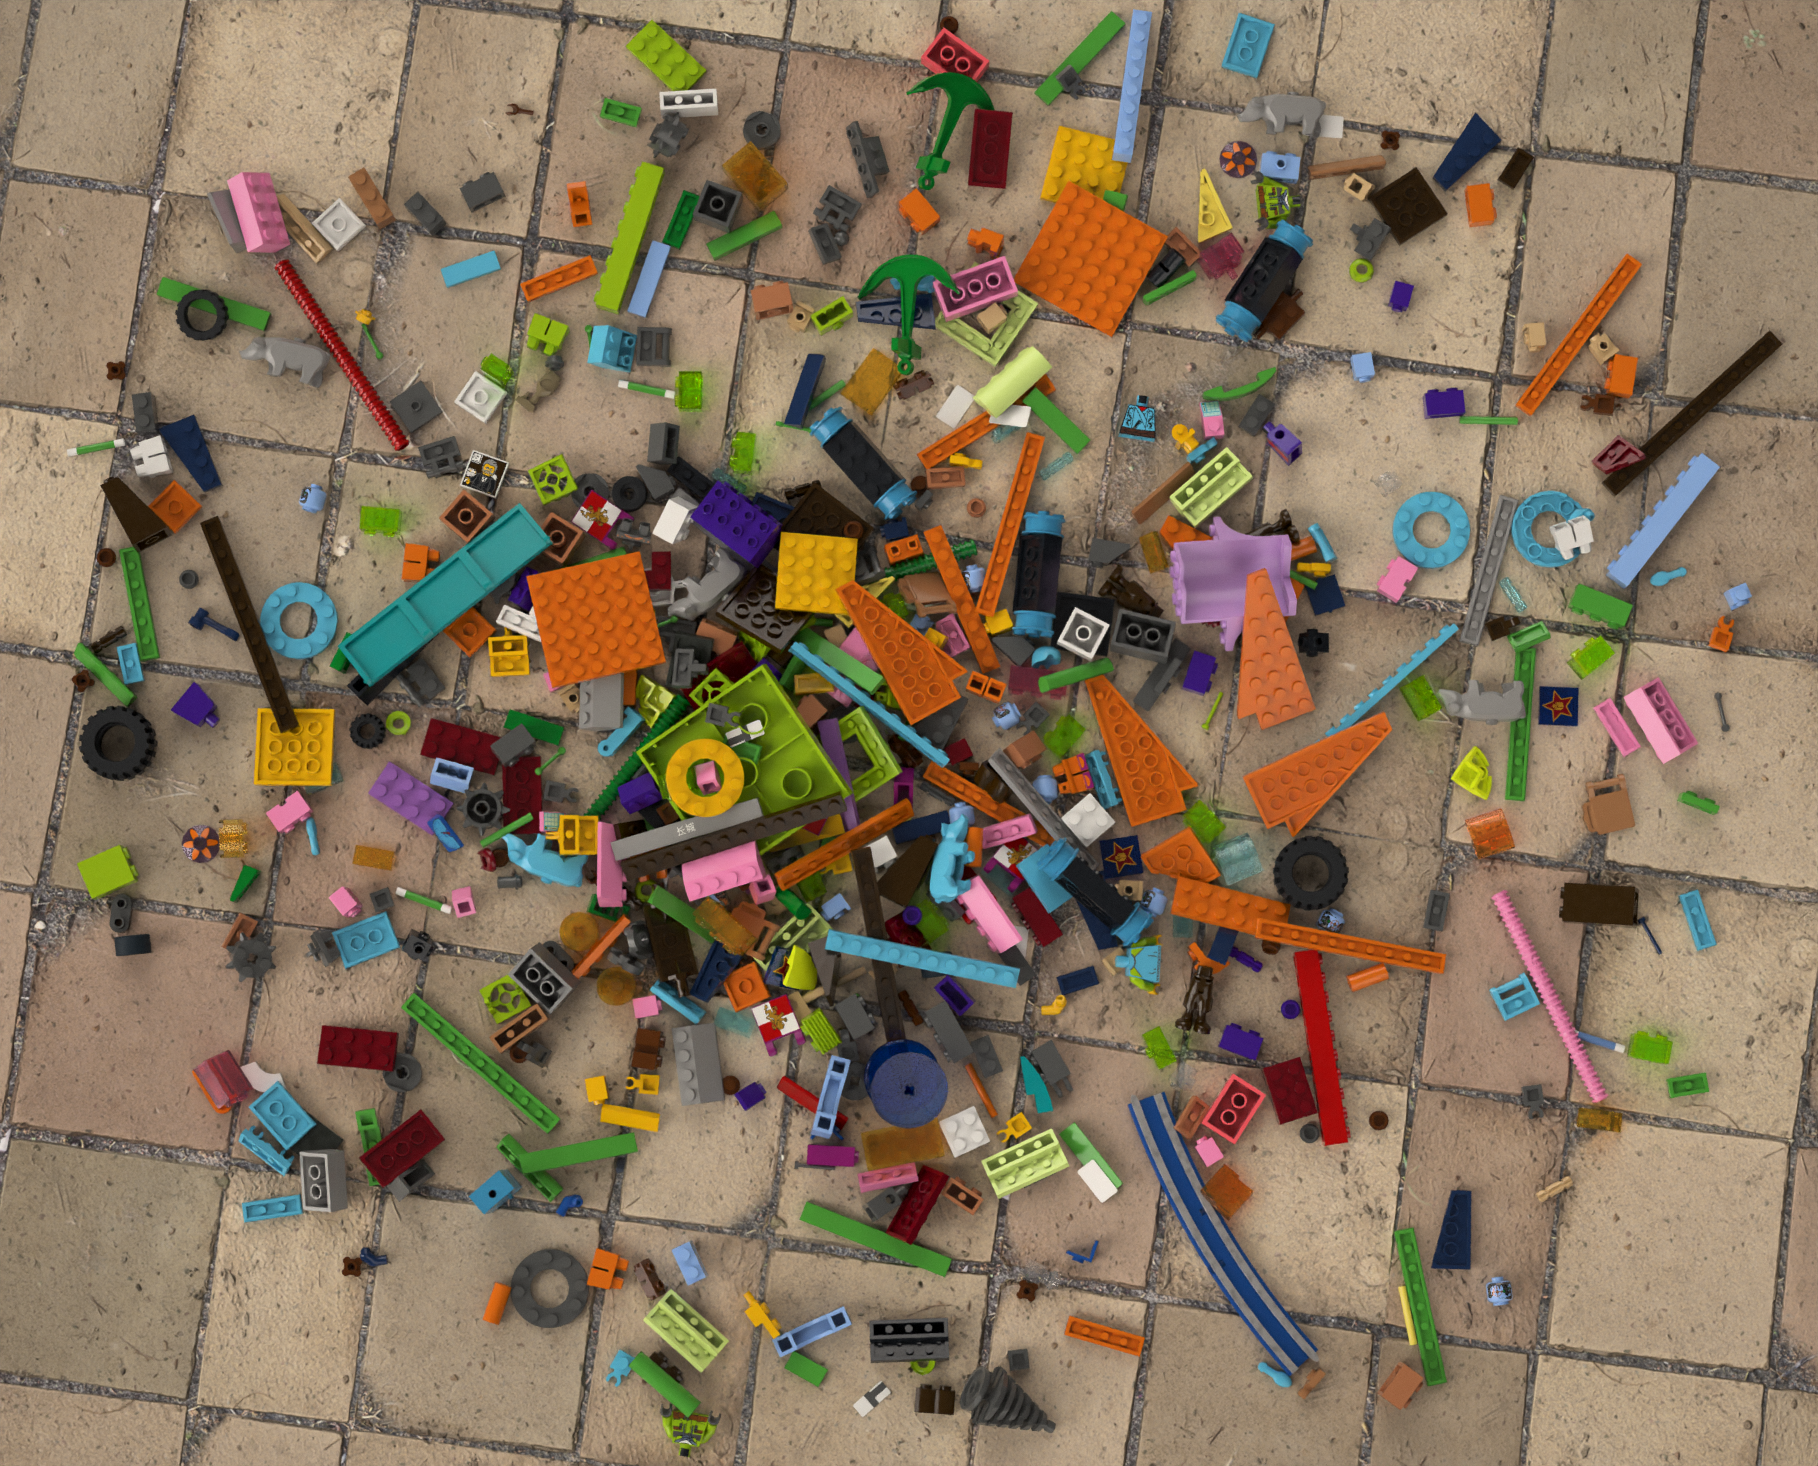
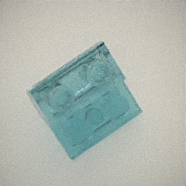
[1212,833,1263,885]

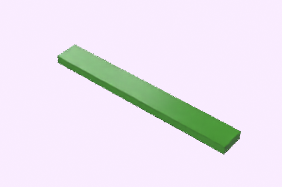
[1505,648,1536,802]
[799,1202,952,1277]
[1394,1227,1447,1386]

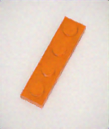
[520,255,598,303]
[572,914,631,979]
[1064,1315,1145,1357]

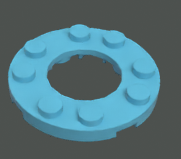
[1511,491,1583,568]
[1392,492,1470,569]
[260,582,338,659]

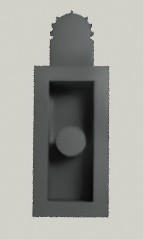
[1030,1040,1073,1098]

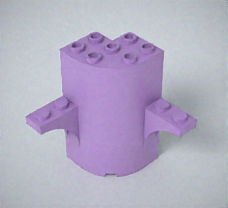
[1169,517,1297,651]

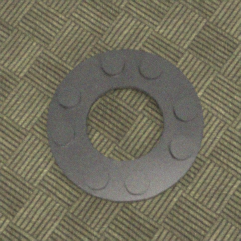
[511,1249,589,1328]

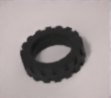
[175,289,229,341]

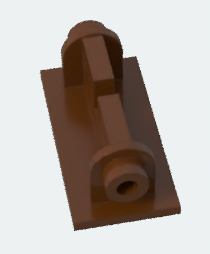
[893,370,934,400]
[888,734,924,769]
[633,1258,666,1301]

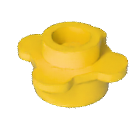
[355,309,376,325]

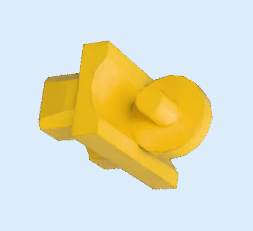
[1171,424,1199,454]

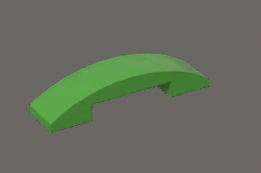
[1202,367,1276,401]
[355,1108,382,1186]

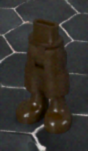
[1245,509,1300,542]
[1098,565,1164,618]
[1175,965,1214,1034]

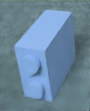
[671,1240,708,1286]

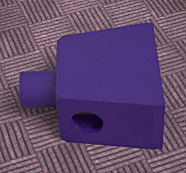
[171,682,220,728]

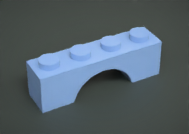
[810,1055,851,1139]
[772,1306,852,1357]

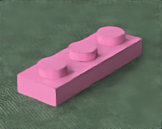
[983,813,1038,849]
[858,1162,918,1193]

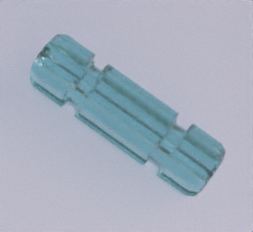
[1039,452,1073,480]
[712,468,747,494]
[1499,577,1527,613]

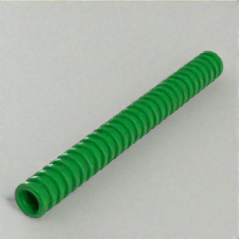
[861,539,978,587]
[583,694,691,821]

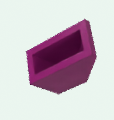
[894,767,914,809]

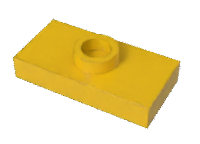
[794,673,834,695]

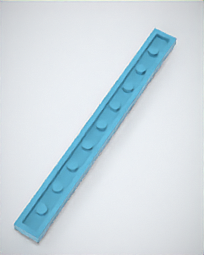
[1315,623,1459,743]
[788,641,950,768]
[825,929,1020,988]

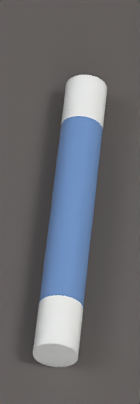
[1574,1030,1625,1053]

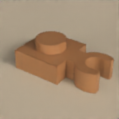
[1297,1368,1326,1399]

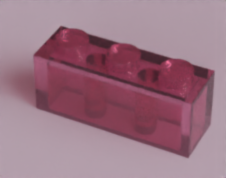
[1008,665,1067,700]

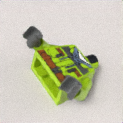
[1251,171,1300,231]
[660,1404,721,1457]

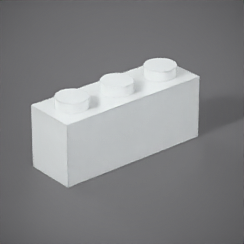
[659,89,718,119]

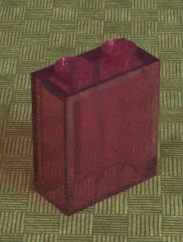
[193,1050,254,1109]

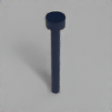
[1637,917,1662,955]

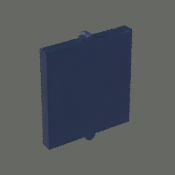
[1305,574,1345,616]

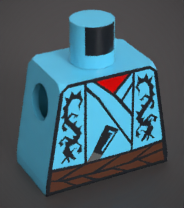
[1118,395,1156,442]

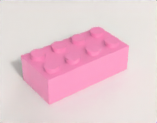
[227,172,290,253]
[933,256,1018,322]

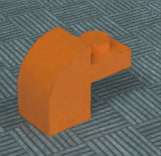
[567,181,592,227]
[1187,942,1230,975]

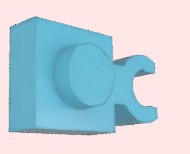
[1186,437,1218,464]
[606,1349,635,1387]

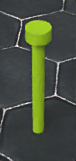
[1201,692,1223,730]

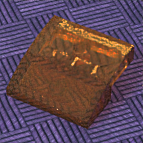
[1465,808,1515,859]
[1200,1164,1254,1221]

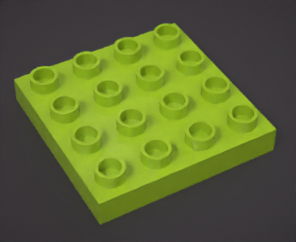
[636,664,853,856]

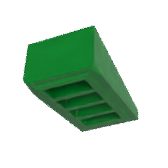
[230,865,261,903]
[586,894,631,922]

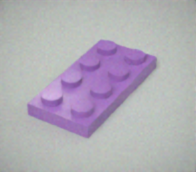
[368,761,454,836]

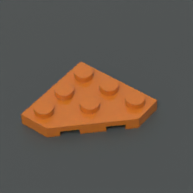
[1141,826,1221,883]

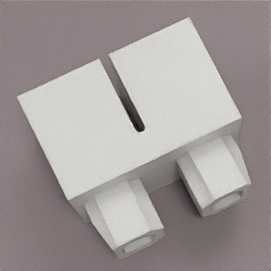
[130,435,173,478]
[1549,515,1594,560]

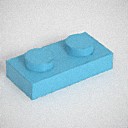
[117,643,145,685]

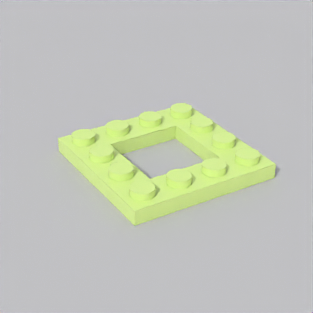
[935,262,1038,367]

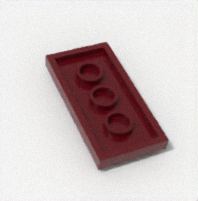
[968,109,1013,189]
[680,641,757,711]
[420,718,502,776]
[502,756,543,835]
[317,1025,399,1072]
[359,1109,445,1189]
[885,1165,950,1245]

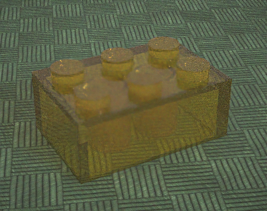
[722,141,789,213]
[692,896,758,957]

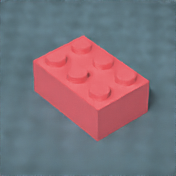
[921,28,989,82]
[1201,1074,1266,1144]

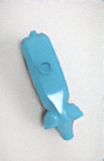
[930,814,975,904]
[502,833,589,887]

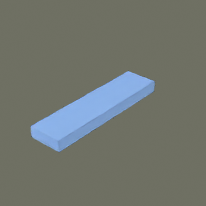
[627,240,671,318]

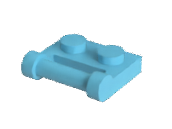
[1308,523,1338,562]
[1489,973,1540,1021]

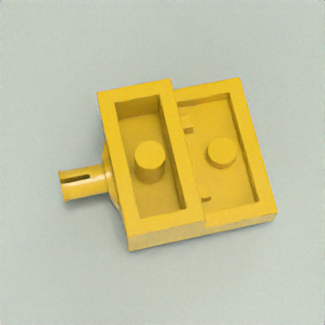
[488,627,530,677]
[546,815,598,855]
[743,1290,782,1339]

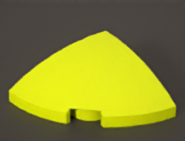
[636,674,676,728]
[1451,746,1492,800]
[783,945,817,990]

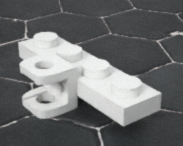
[496,605,542,643]

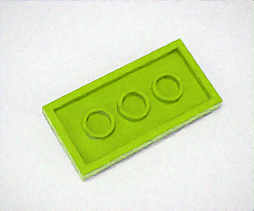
[626,20,707,91]

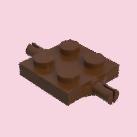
[1253,289,1305,341]

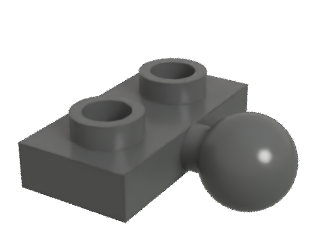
[808,223,849,265]

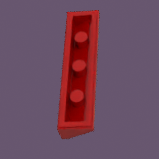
[777,1076,848,1130]

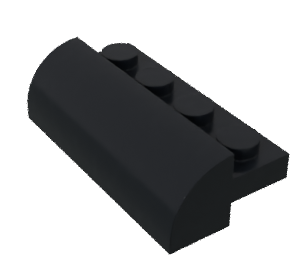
[869,1318,949,1363]

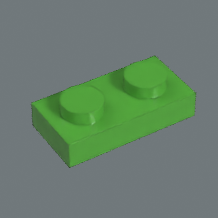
[600,98,642,128]
[1677,791,1720,815]
[1666,1073,1709,1098]

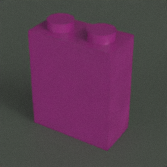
[807,1144,859,1167]

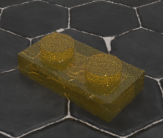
[1139,531,1169,574]
[352,845,395,871]

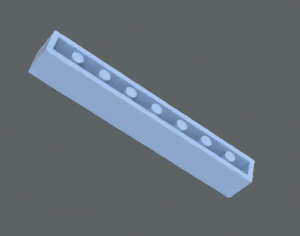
[1112,9,1152,163]
[1606,453,1720,589]

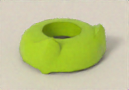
[1349,258,1374,283]
[386,711,411,735]
[635,879,656,903]
[910,1361,936,1376]

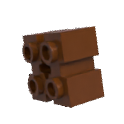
[631,1028,666,1071]

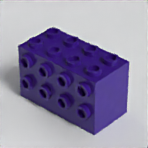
[690,481,785,568]

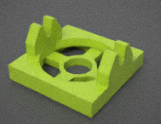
[528,454,579,506]
[689,668,734,707]
[479,975,532,1024]

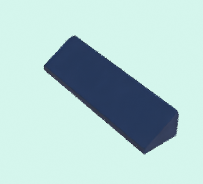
[784,354,826,429]

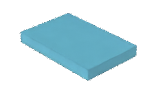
[1221,13,1275,78]
[1016,844,1073,914]
[332,911,400,969]
[249,1081,317,1151]

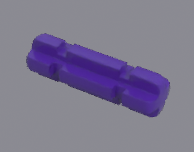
[1229,946,1263,972]

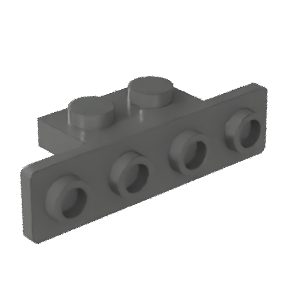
[846,121,890,198]
[1133,638,1191,711]

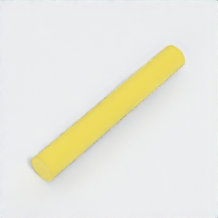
[1398,1286,1418,1345]

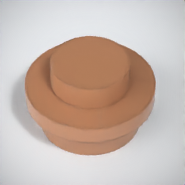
[967,498,986,518]

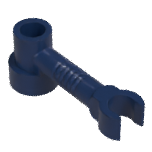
[188,607,240,642]

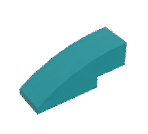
[1020,1056,1053,1113]

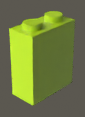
[77,845,139,900]

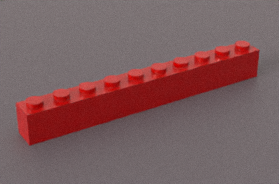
[1293,950,1351,1146]

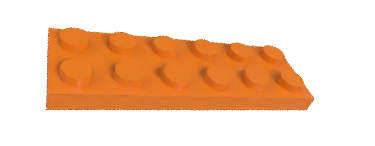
[1170,876,1291,935]

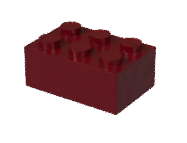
[1261,1057,1318,1125]

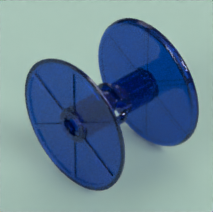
[864,1039,948,1128]

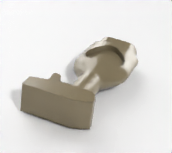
[515,370,562,413]

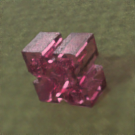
[1197,233,1244,280]

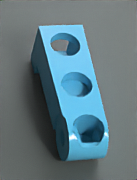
[598,706,646,757]

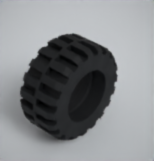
[79,706,157,781]
[1273,836,1349,911]

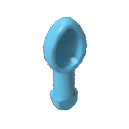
[1650,567,1687,586]
[306,817,320,855]
[1258,1362,1292,1387]

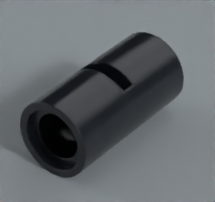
[1147,248,1186,288]

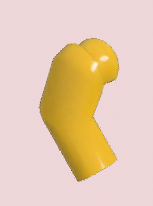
[1041,995,1067,1015]

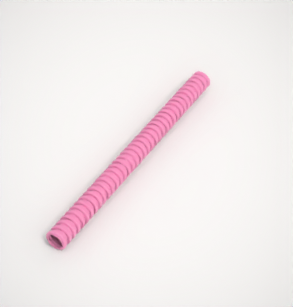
[1491,890,1609,1103]

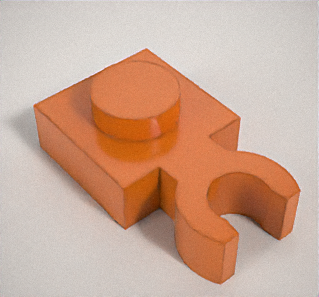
[1708,616,1734,652]

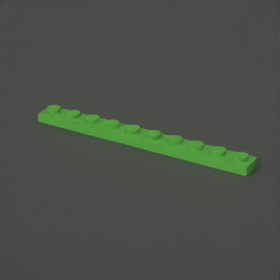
[401,993,561,1134]

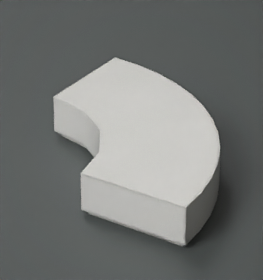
[237,1062,287,1093]

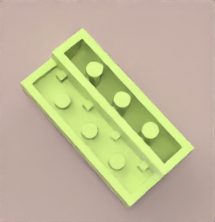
[973,346,1052,418]
[1169,447,1253,528]
[754,902,833,983]
[981,1128,1069,1199]
[643,1289,729,1373]

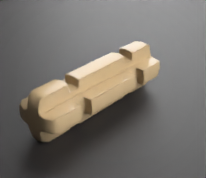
[1536,1176,1573,1202]

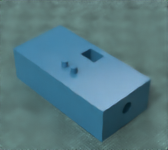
[469,1169,522,1214]

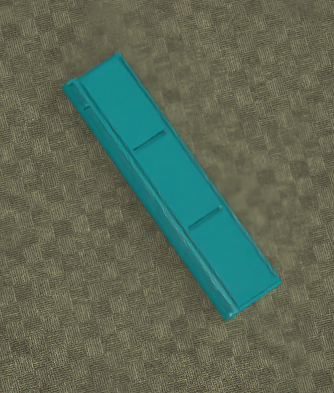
[338,503,553,687]

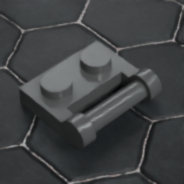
[636,327,672,367]
[855,545,886,586]

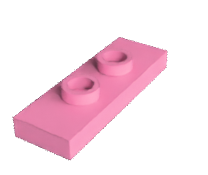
[1593,698,1641,757]

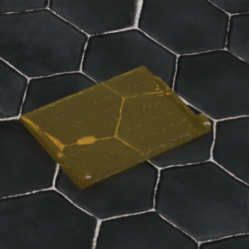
[840,348,905,416]

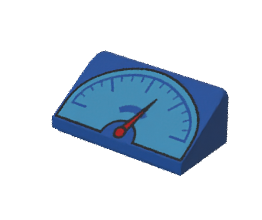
[427,814,464,852]

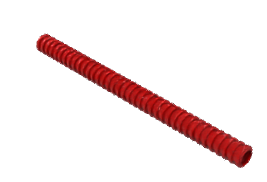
[274,259,410,451]

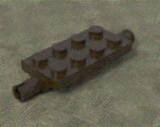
[642,882,698,998]

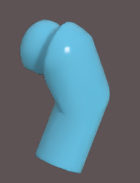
[1566,508,1595,523]

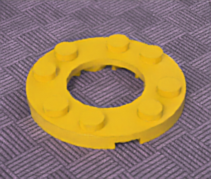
[665,739,744,817]

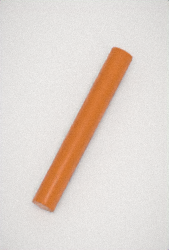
[964,1063,998,1118]

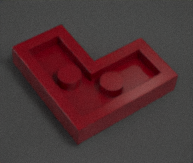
[645,551,671,591]

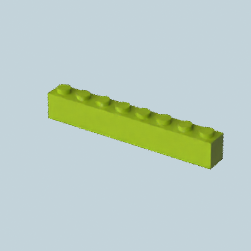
[594,161,665,315]

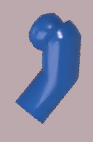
[556,1194,583,1217]

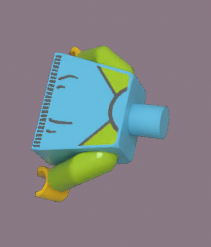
[1115,935,1163,995]

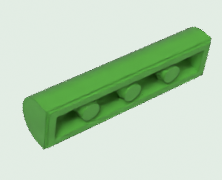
[1038,657,1114,693]
[496,1134,564,1202]
[629,1351,701,1417]

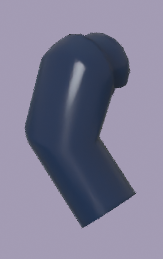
[360,1247,388,1267]

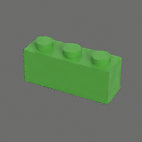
[1568,583,1633,630]

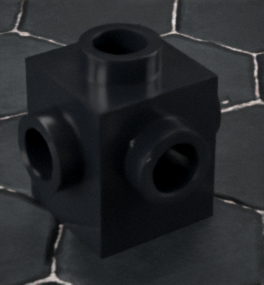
[1298,629,1329,657]
[402,929,434,961]

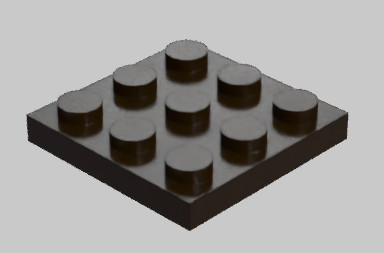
[1368,167,1448,246]

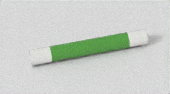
[618,380,676,399]
[67,438,125,457]
[395,887,452,914]

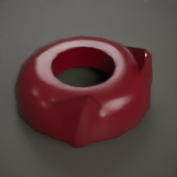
[477,848,496,872]

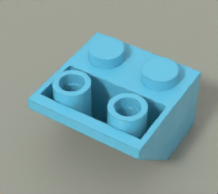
[587,325,637,372]

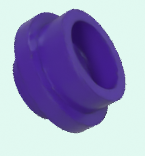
[903,906,922,925]
[1281,1000,1300,1019]

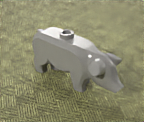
[1236,92,1326,138]
[239,337,331,388]
[668,547,748,621]
[1435,680,1526,725]

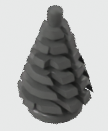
[960,1366,1056,1433]

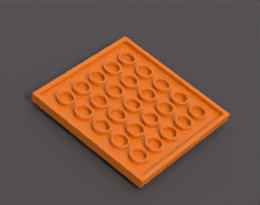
[1014,181,1168,337]
[526,551,666,689]

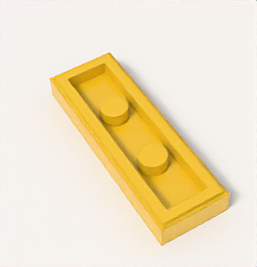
[600,1103,660,1132]

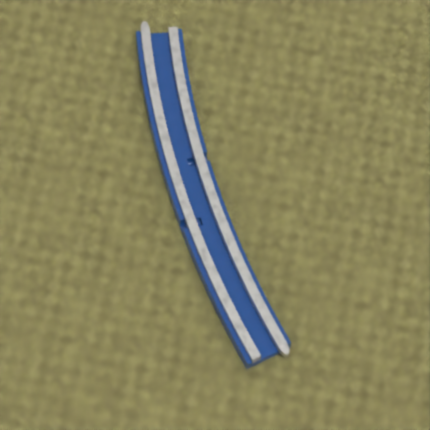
[1127,1092,1319,1376]

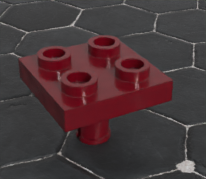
[885,911,927,947]

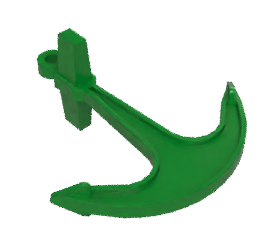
[906,72,995,190]
[858,254,960,375]

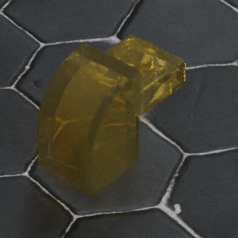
[1577,1108,1623,1133]

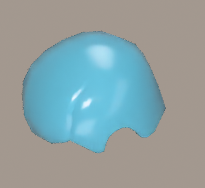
[1031,646,1061,670]

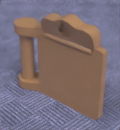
[897,572,957,618]
[1582,774,1635,835]
[718,902,781,962]

